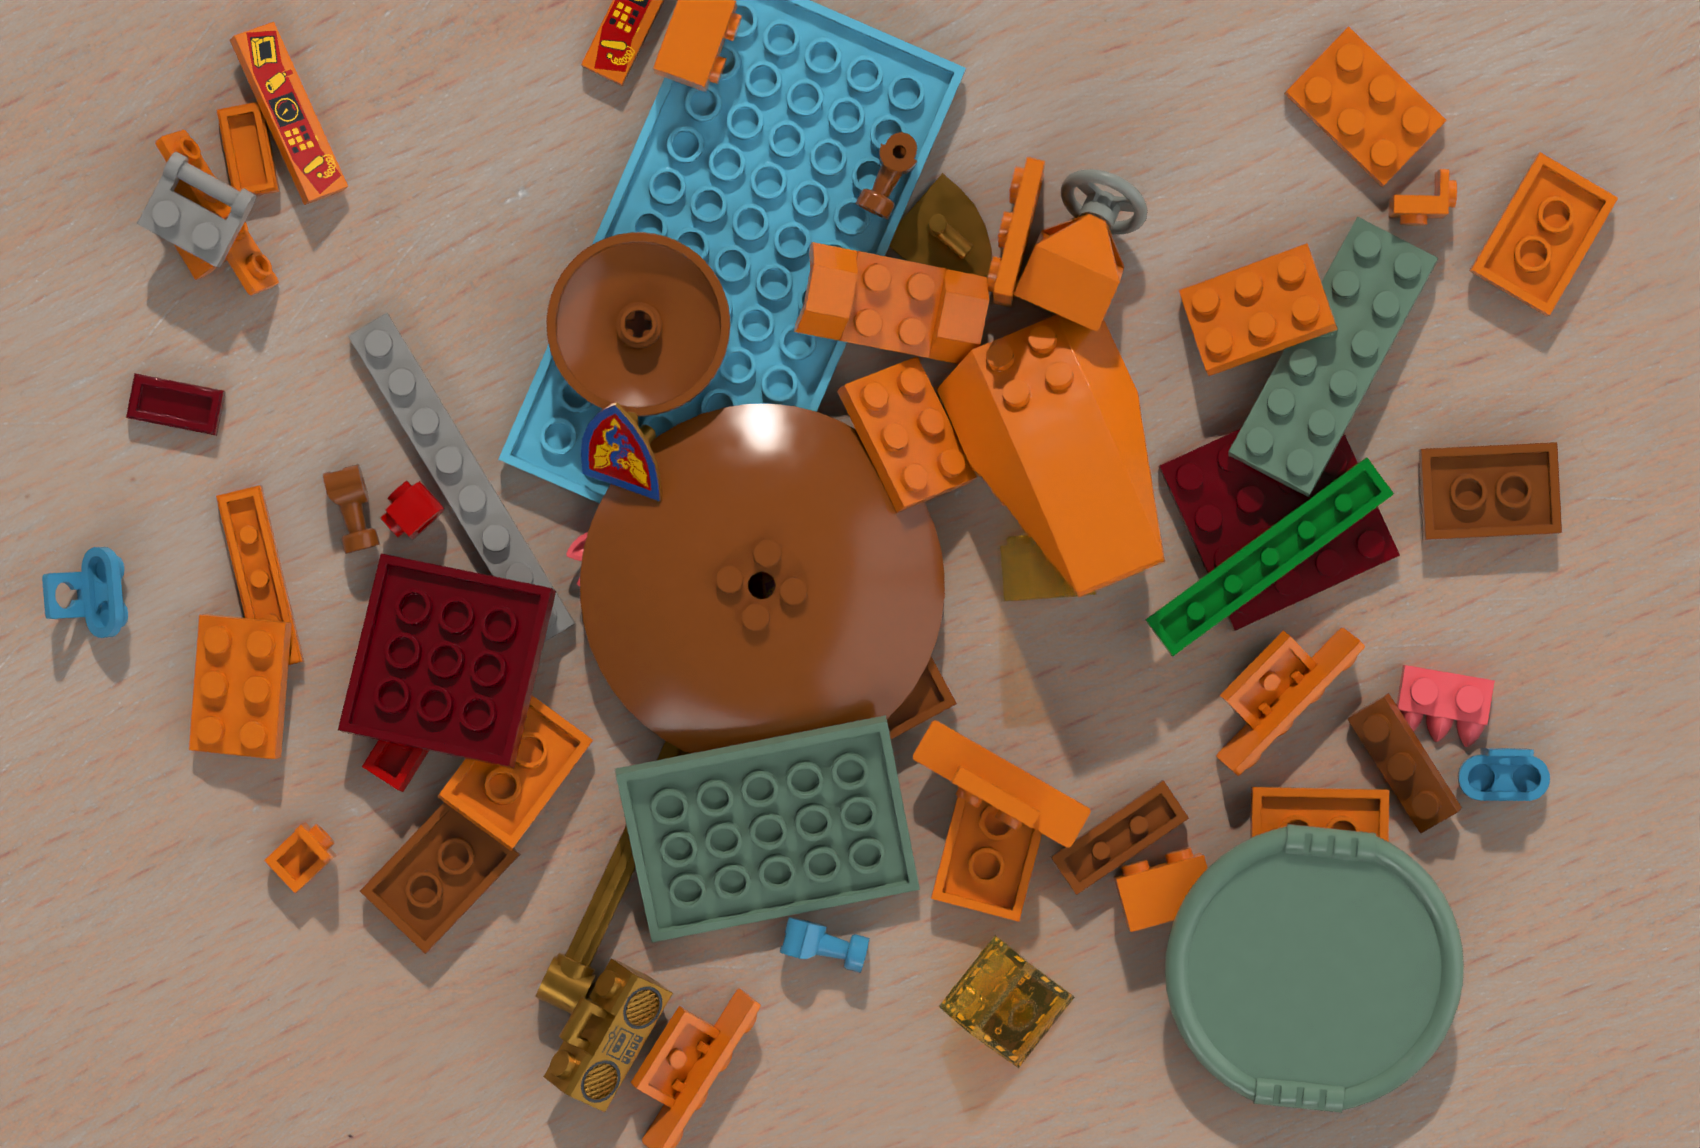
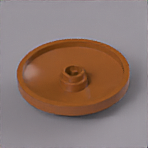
[546,232,731,417]

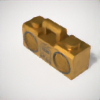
[543,958,673,1112]

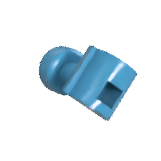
[780,917,870,973]

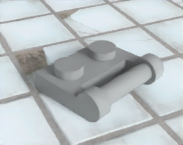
[137,151,256,268]

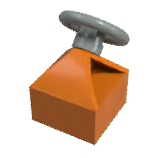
[1013,169,1148,332]

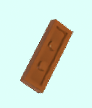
[1347,693,1462,834]
[1050,780,1189,895]

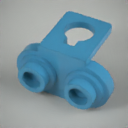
[42,547,128,638]
[1458,748,1550,801]

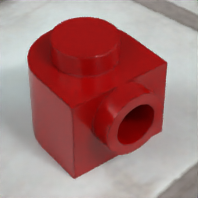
[380,481,445,541]

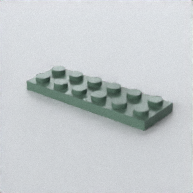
[1228,216,1438,497]

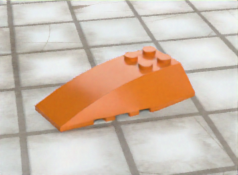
[937,315,1165,597]

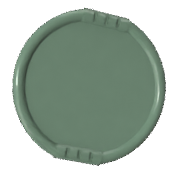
[1165,824,1464,1113]

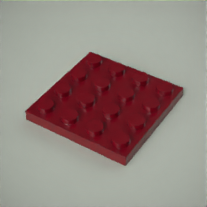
[1158,429,1400,631]
[338,553,556,769]

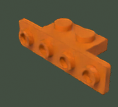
[155,130,279,296]
[1216,627,1365,776]
[912,720,1091,848]
[630,988,761,1148]

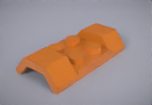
[794,242,989,364]

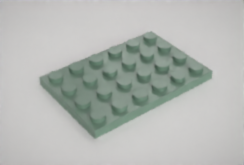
[615,715,920,942]

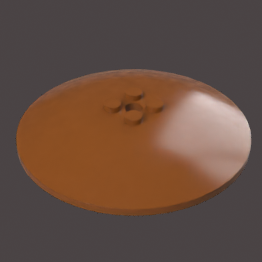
[580,404,945,754]

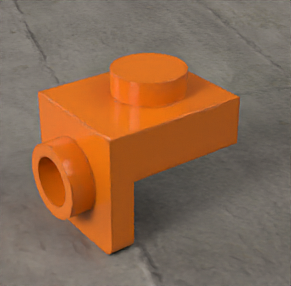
[1388,169,1457,226]
[264,822,337,893]

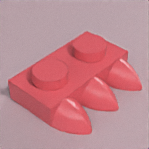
[1396,665,1495,747]

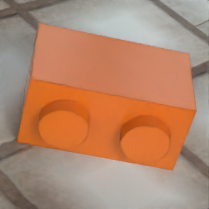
[653,0,742,92]
[1113,847,1208,932]

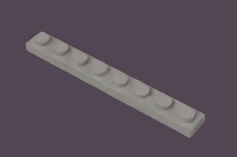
[348,313,576,642]

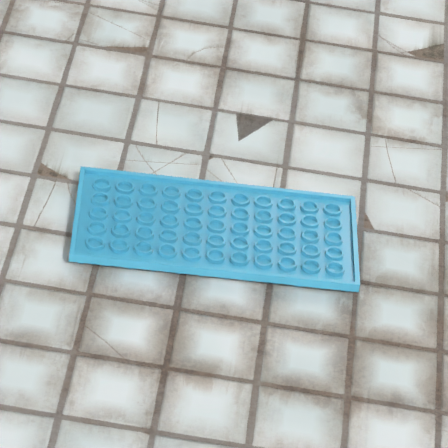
[498,0,966,504]

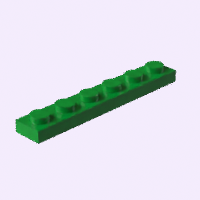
[1145,457,1394,657]

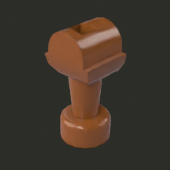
[855,132,918,219]
[323,464,380,554]

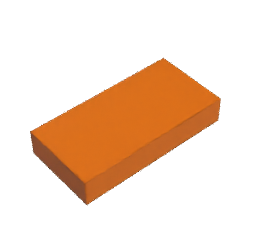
[217,102,280,196]

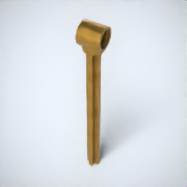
[535,741,689,1014]

